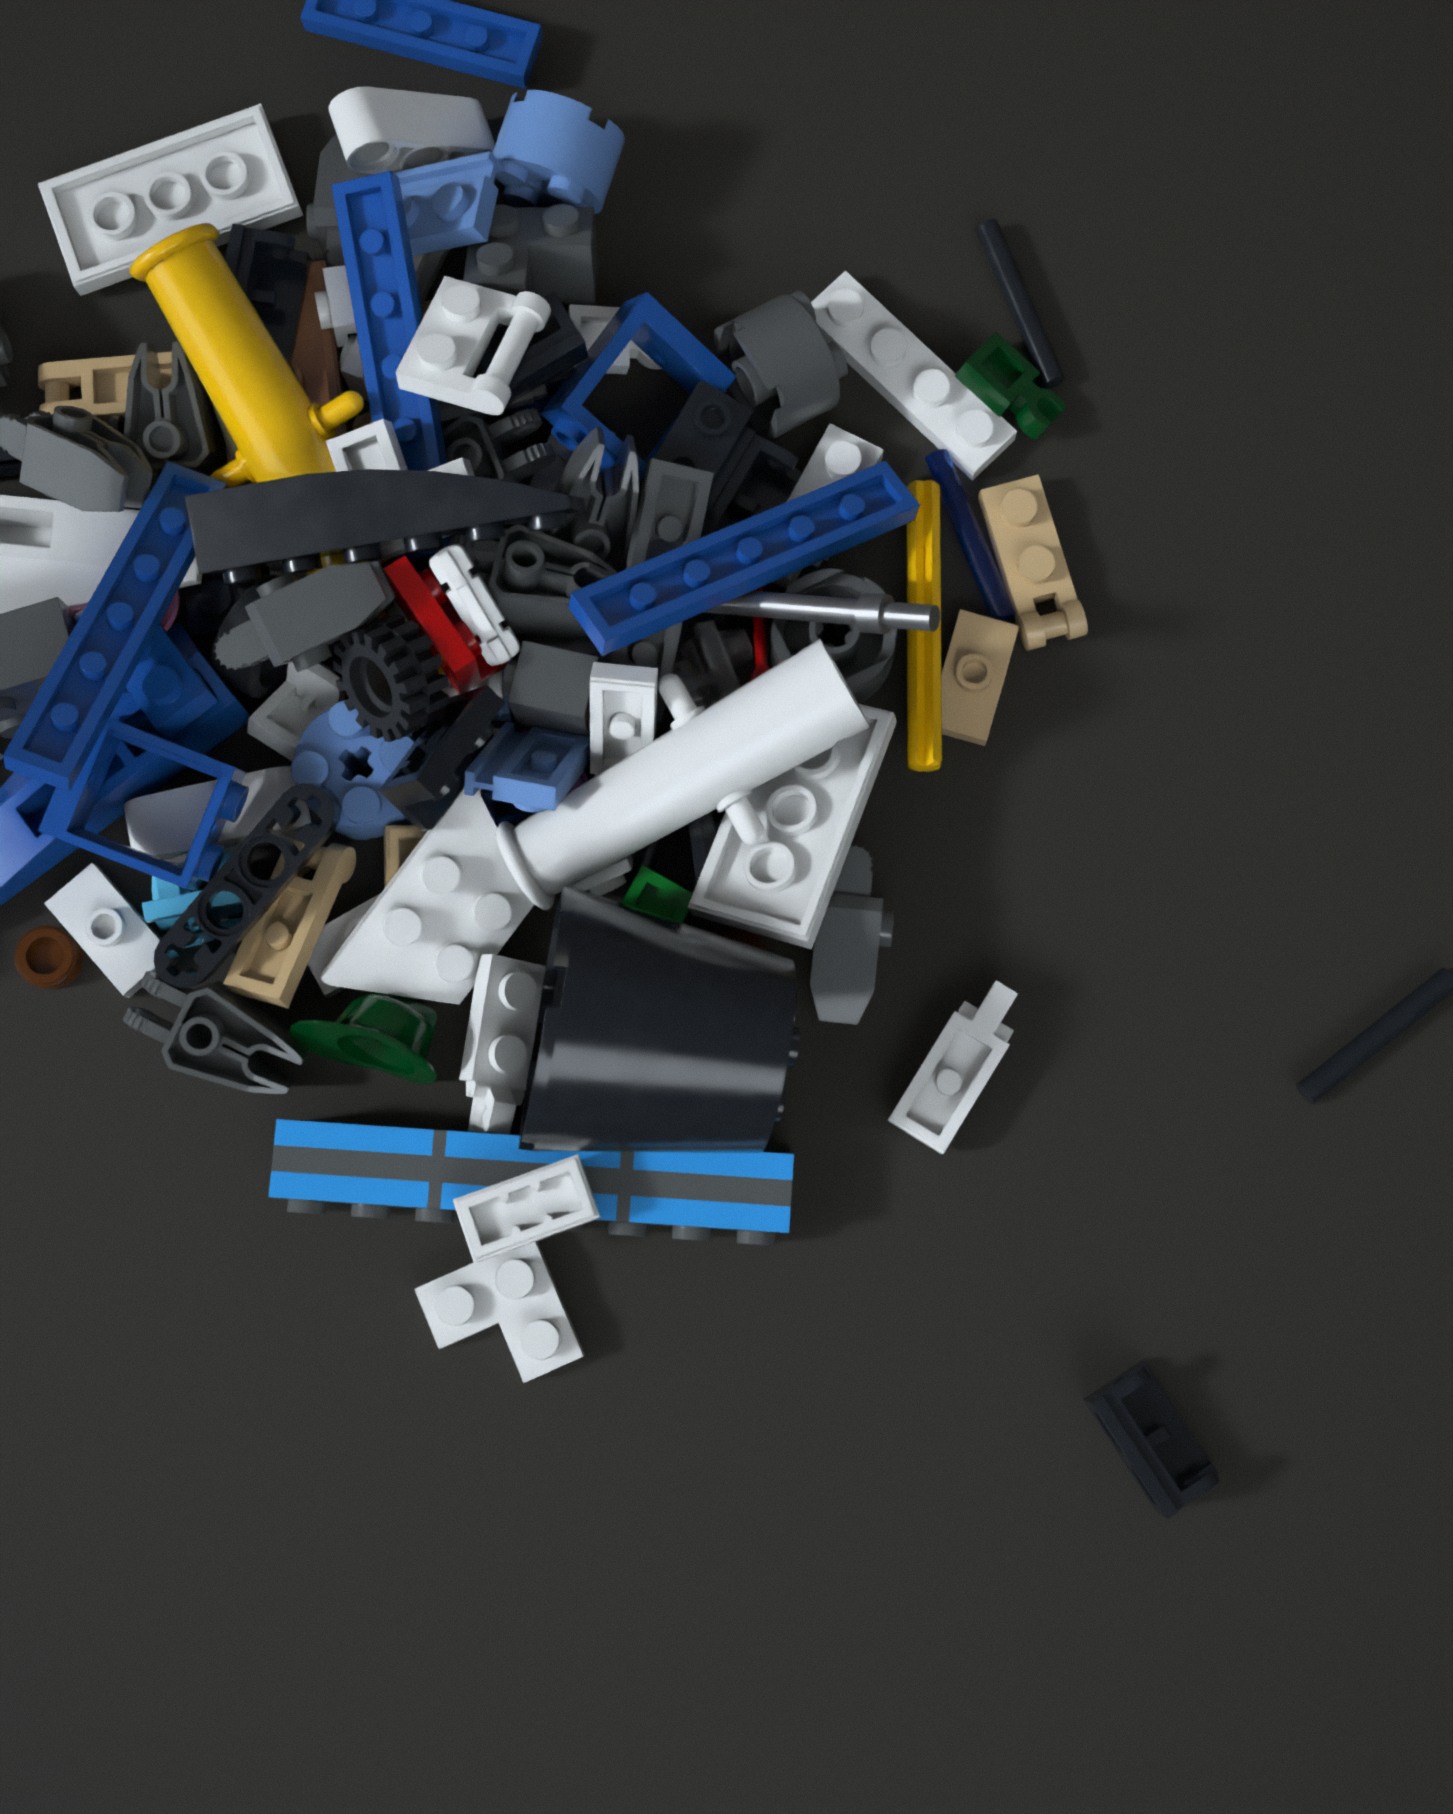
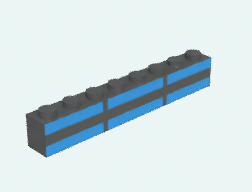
[268,1119,794,1246]

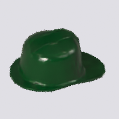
[289,993,438,1085]

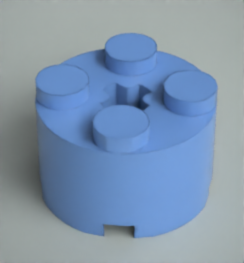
[492,90,625,215]
[291,700,416,840]

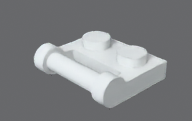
[395,276,551,415]

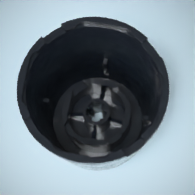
[518,886,800,1153]

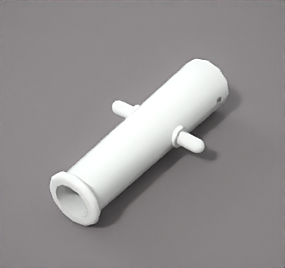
[495,639,870,910]

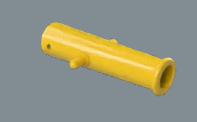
[129,222,391,575]

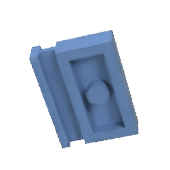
[393,151,504,256]
[464,722,590,812]

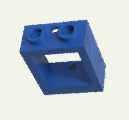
[540,292,737,493]
[38,718,249,890]

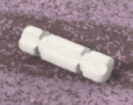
[429,544,521,666]

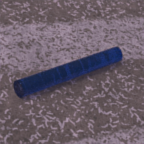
[925,449,1016,621]

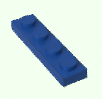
[300,0,543,89]

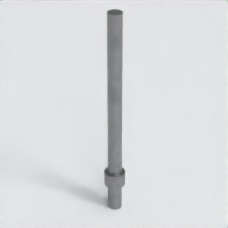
[705,591,940,634]

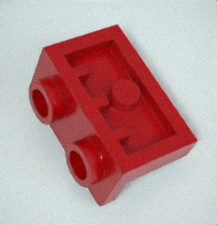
[383,555,508,694]

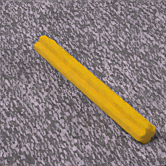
[907,480,942,772]

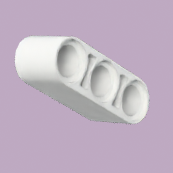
[328,87,495,174]
[123,766,311,864]

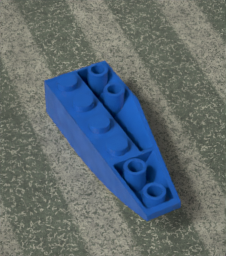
[0,622,251,906]

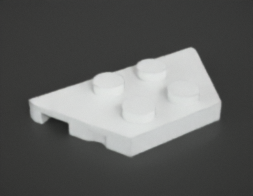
[320,785,534,1005]

